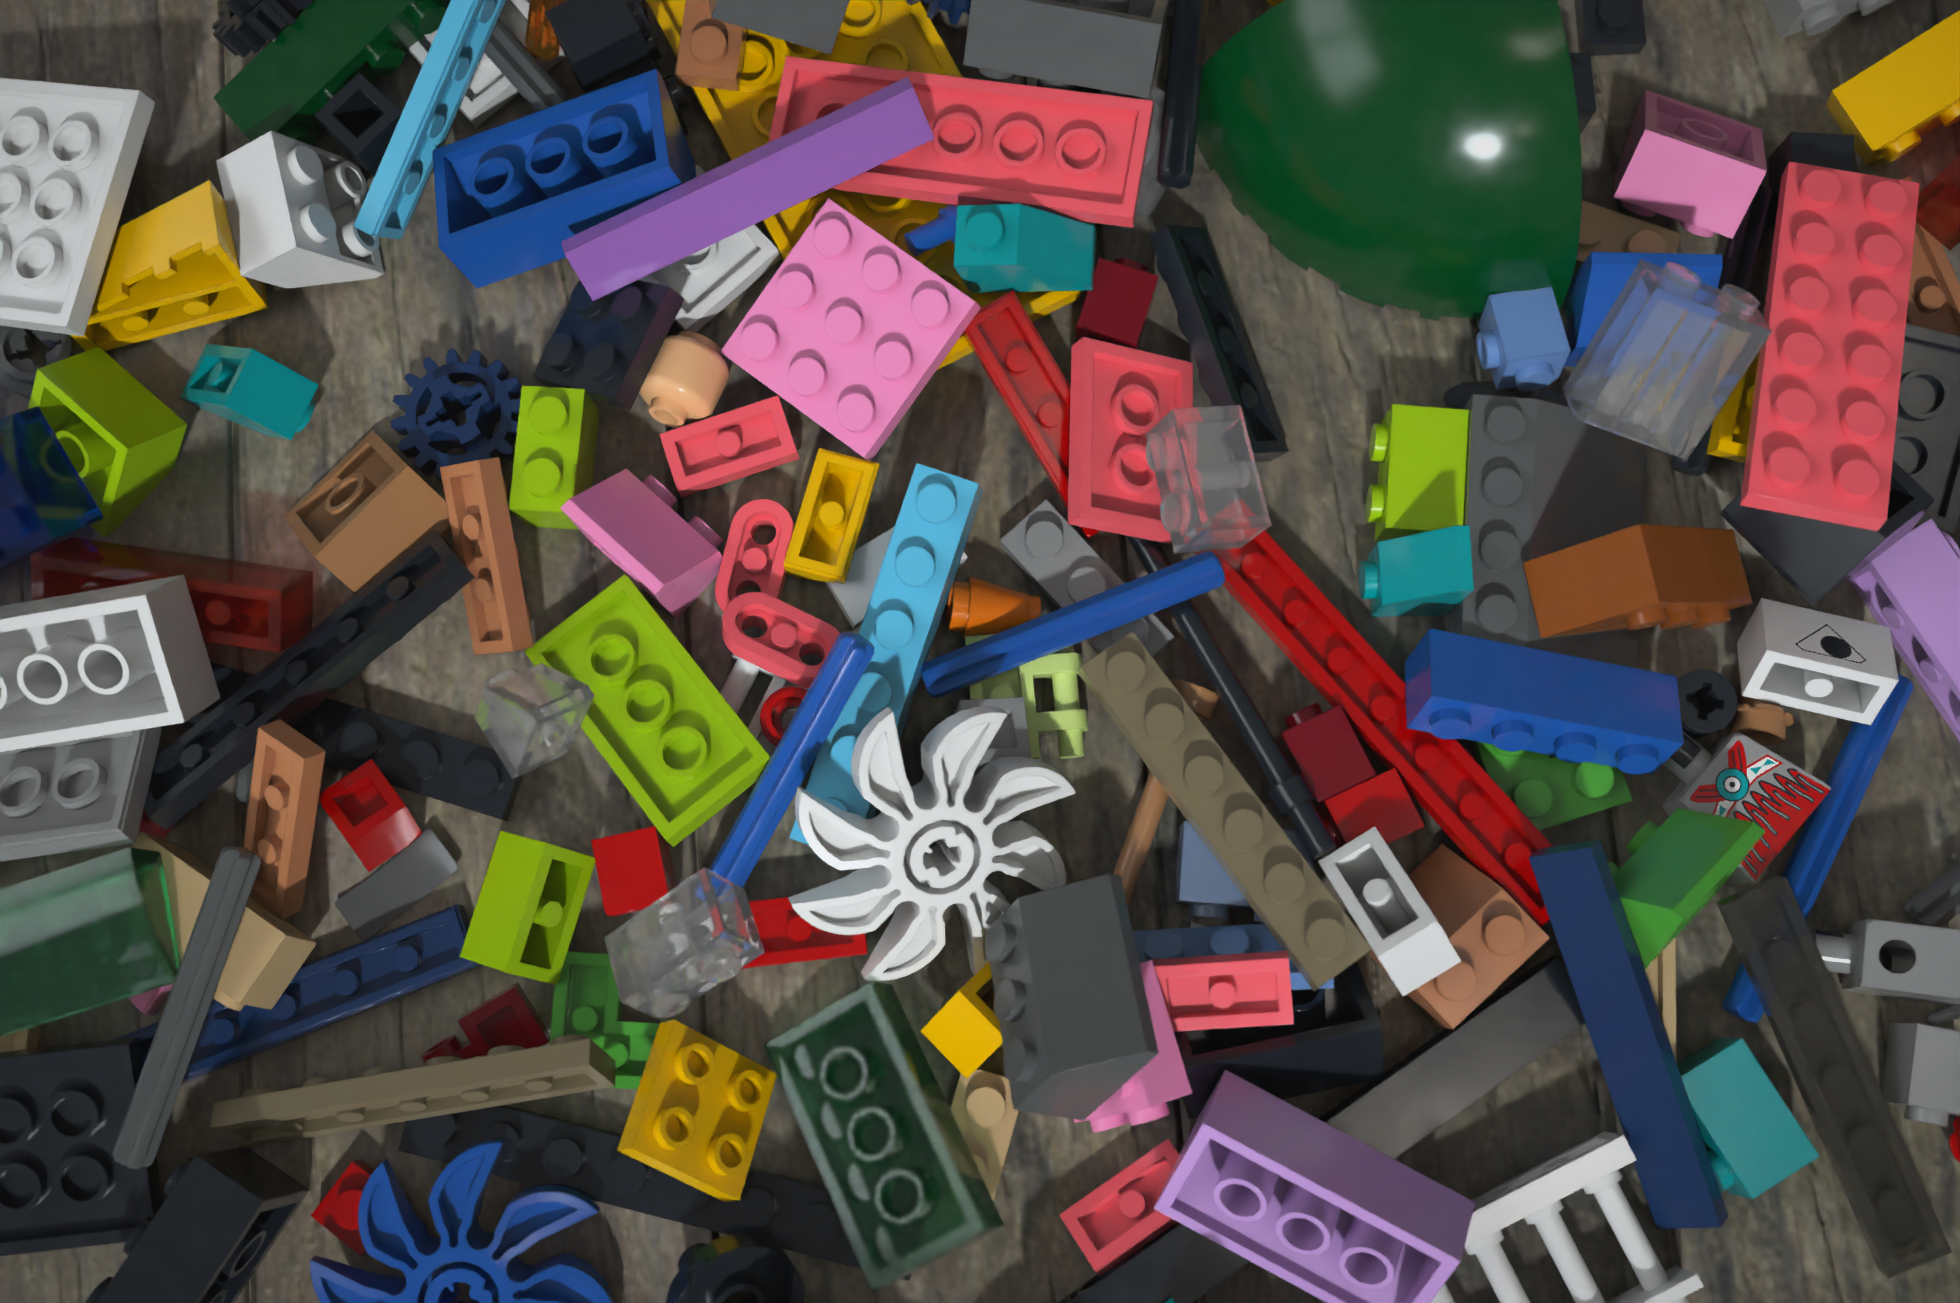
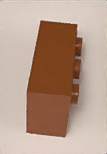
[1523,524,1753,638]

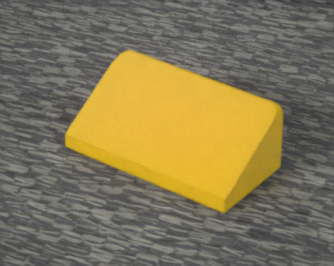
[783,448,880,584]

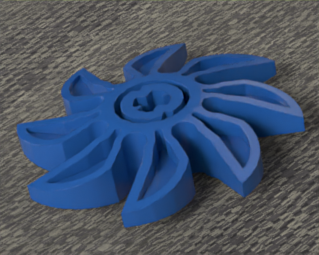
[310,1139,616,1303]

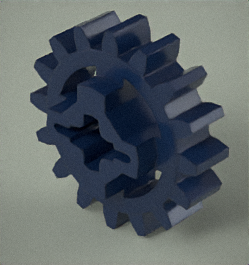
[391,349,522,482]

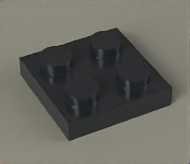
[532,280,684,410]

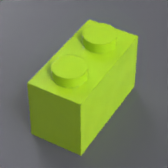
[509,385,600,530]
[1366,404,1469,542]
[459,830,595,985]

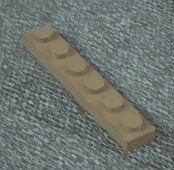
[1079,631,1372,992]
[210,1035,616,1148]

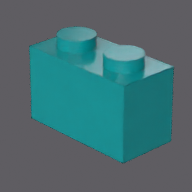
[1677,1037,1819,1199]

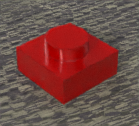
[310,1159,411,1257]

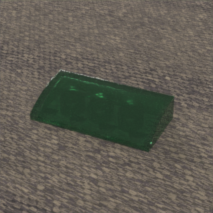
[0,847,181,1038]
[764,982,1004,1291]

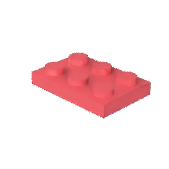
[1068,337,1193,546]

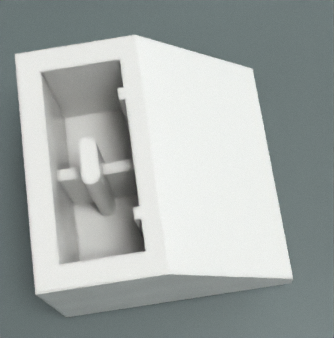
[216,131,384,289]

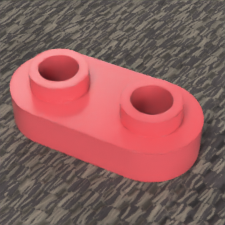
[715,499,795,612]
[722,592,840,689]

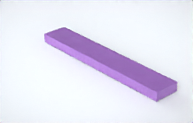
[561,76,935,301]

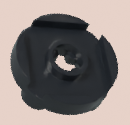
[666,1233,804,1303]

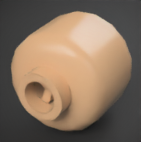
[639,331,730,428]

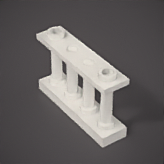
[1431,1131,1704,1303]

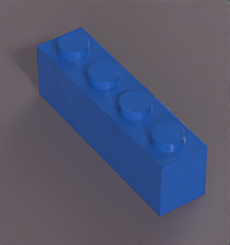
[1405,628,1684,775]

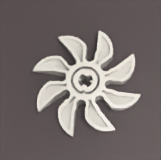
[788,706,1076,981]

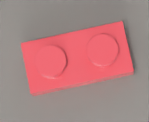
[659,395,800,498]
[1152,950,1294,1031]
[1059,1139,1180,1277]

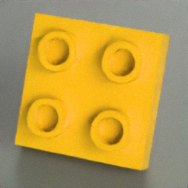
[617,1020,777,1202]

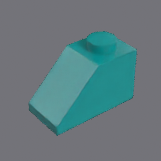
[954,204,1096,293]
[179,344,319,440]
[1359,525,1474,617]

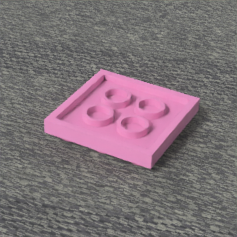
[720,198,981,461]

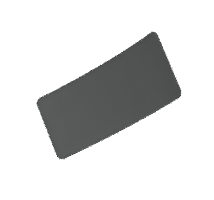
[335,829,458,941]

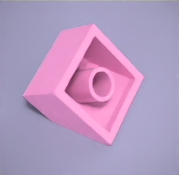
[1613,90,1767,239]
[560,468,723,619]

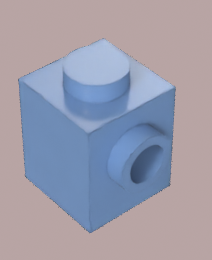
[1476,287,1571,391]

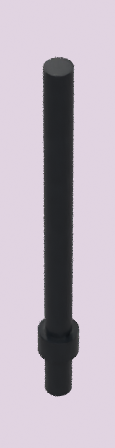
[1126,536,1337,859]

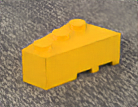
[1826,10,1960,166]
[71,180,268,351]

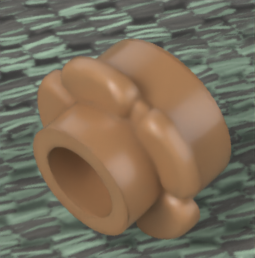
[1731,696,1794,746]

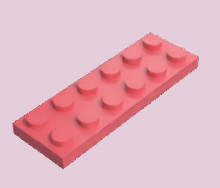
[768,56,1154,228]
[1740,161,1920,531]

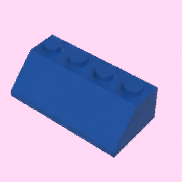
[432,68,697,289]

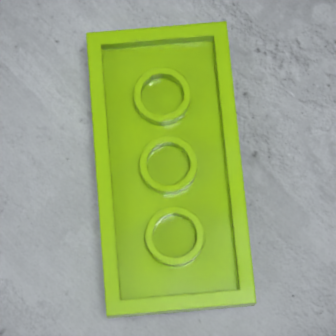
[524,573,771,847]

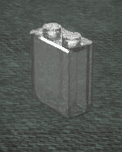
[1562,259,1772,460]

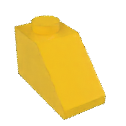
[921,961,1003,1079]

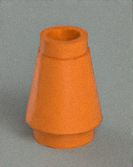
[946,576,1041,639]

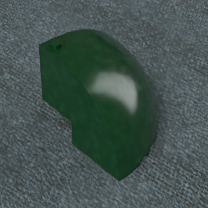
[1196,0,1582,324]

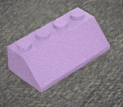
[1154,1070,1475,1303]

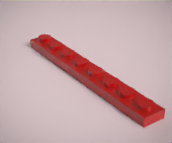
[1186,499,1554,928]

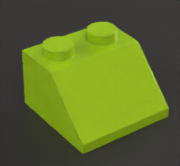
[16,347,187,537]

